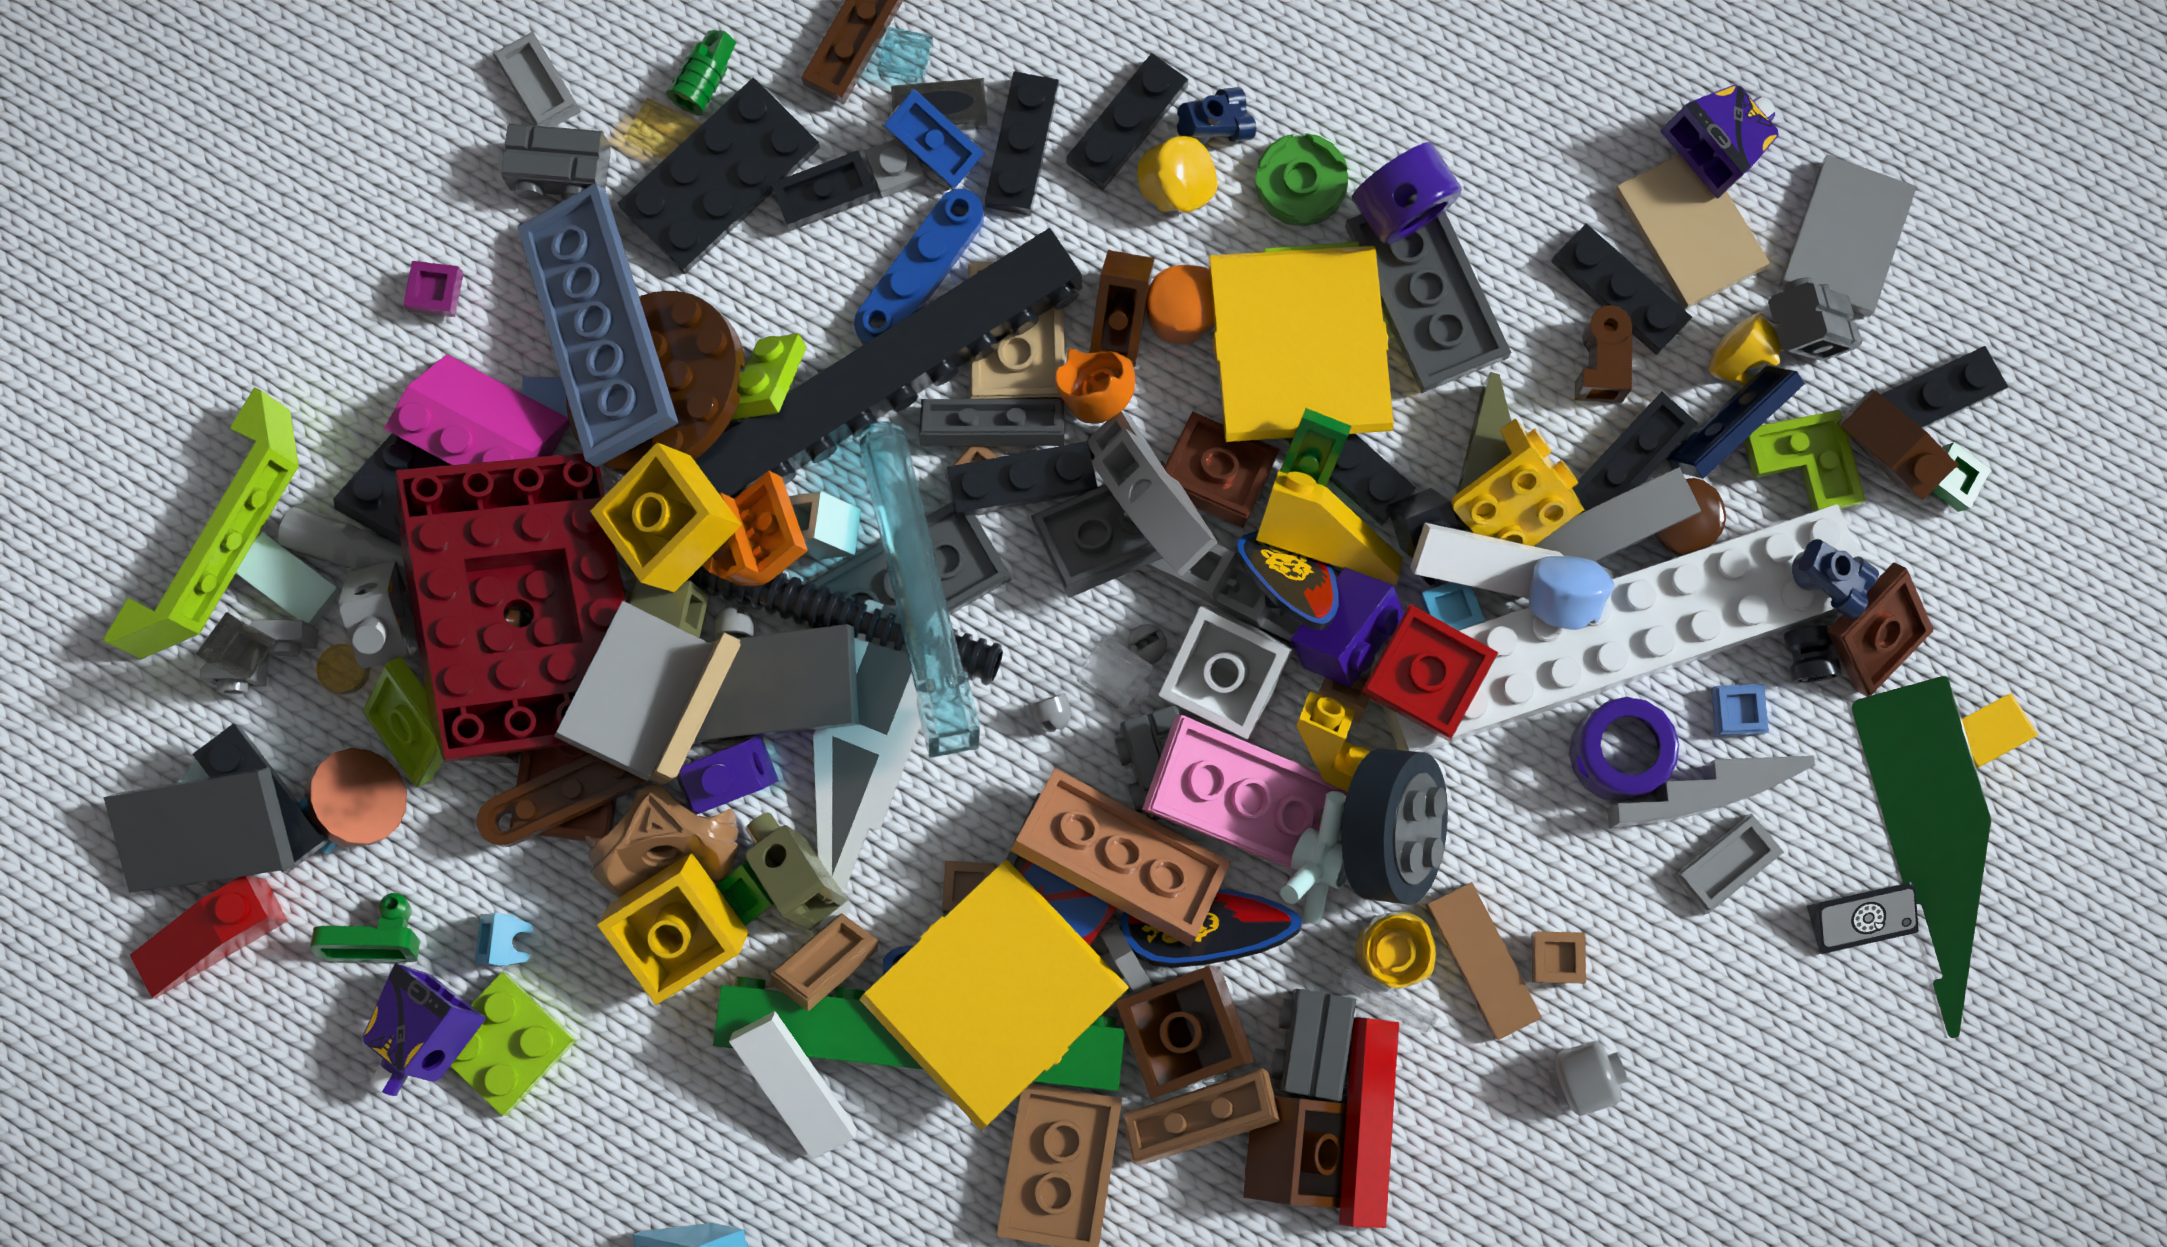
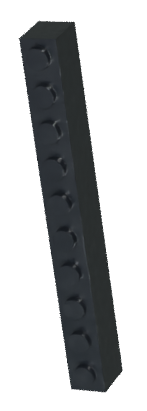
[694,228,1083,499]

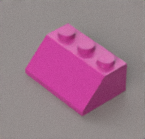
[384,354,570,465]

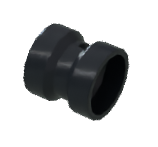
[1784,625,1842,683]

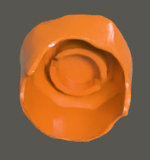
[1147,265,1214,345]
[1055,348,1135,424]

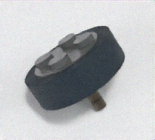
[1318,748,1448,905]

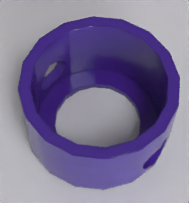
[1352,142,1462,244]
[1569,697,1679,802]

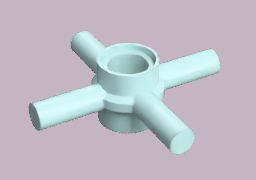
[1280,791,1348,924]

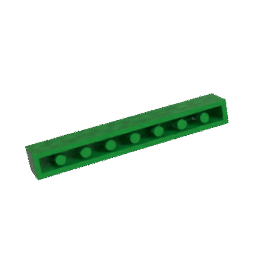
[713,976,1125,1091]

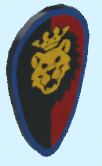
[1235,531,1339,630]
[1120,888,1302,968]

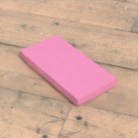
[1142,715,1348,872]

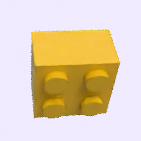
[590,442,742,593]
[597,852,749,1005]

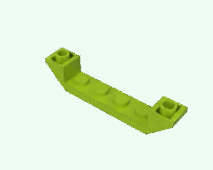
[103,387,299,659]

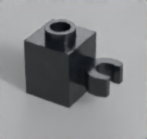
[1387,488,1459,586]

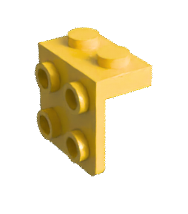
[1451,418,1584,546]

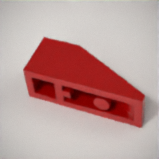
[130,875,288,999]

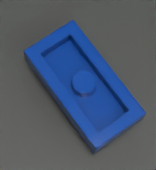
[881,89,985,189]

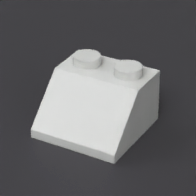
[1158,605,1295,739]

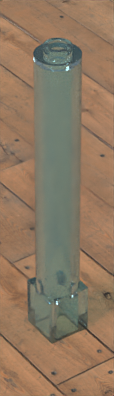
[858,421,980,758]

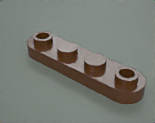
[477,753,653,847]

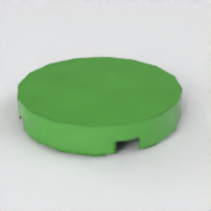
[1255,133,1348,227]

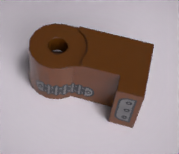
[1575,305,1632,403]

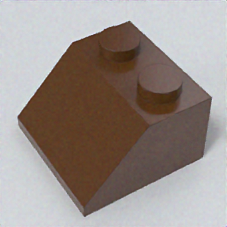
[1116,966,1256,1099]
[1243,1096,1347,1208]

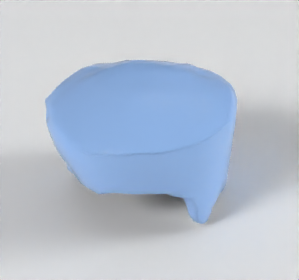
[1529,556,1614,630]

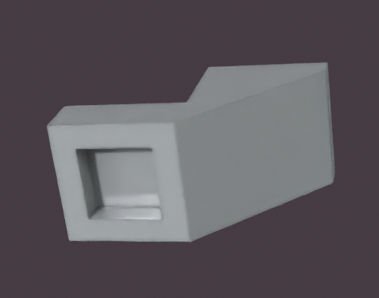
[200,620,319,694]

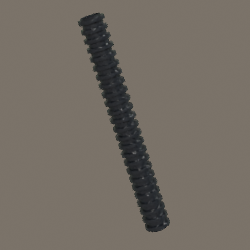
[687,566,1003,686]

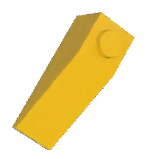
[1256,471,1403,585]

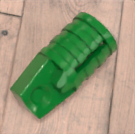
[666,30,737,115]

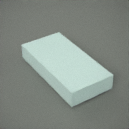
[236,532,342,627]

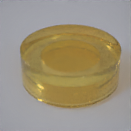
[316,644,370,695]

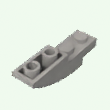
[1087,411,1218,576]

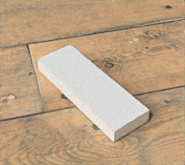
[1410,523,1563,599]
[729,1011,857,1160]

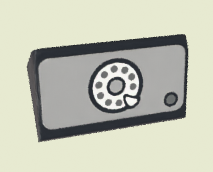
[1807,882,1919,954]

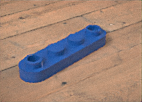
[854,189,984,345]

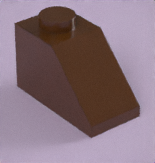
[1089,250,1155,367]
[1837,389,1959,500]

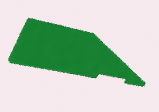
[1852,676,1992,1038]

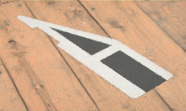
[813,600,954,930]

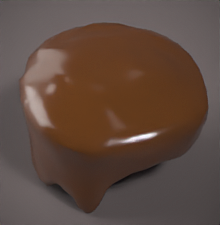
[1654,478,1726,556]

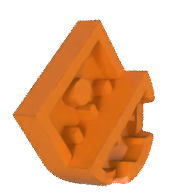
[702,471,808,586]

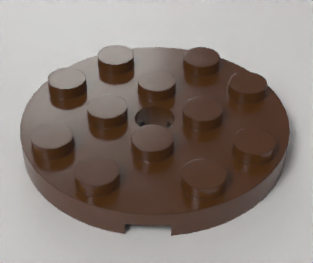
[566,291,745,475]

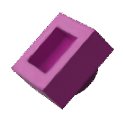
[403,261,463,317]

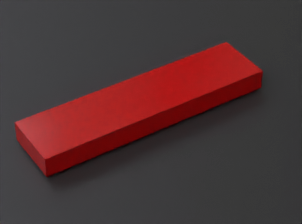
[1339,1017,1399,1228]

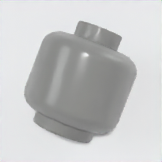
[1548,1041,1628,1116]

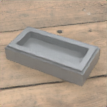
[493,31,581,127]
[1672,813,1784,915]

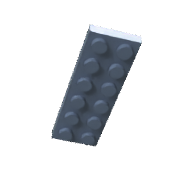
[517,183,678,467]

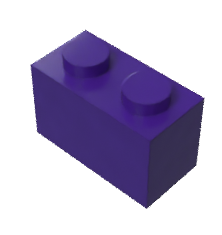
[1290,567,1404,688]

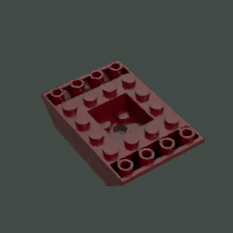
[396,453,626,762]

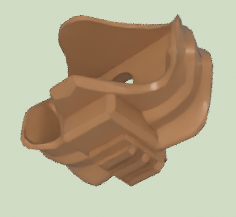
[585,785,739,897]

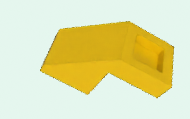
[1296,691,1371,792]
[1961,693,2039,769]

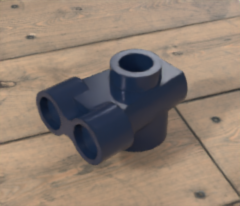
[1177,87,1256,146]
[1792,539,1879,619]

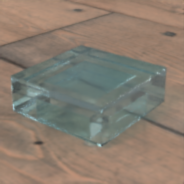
[877,27,934,85]

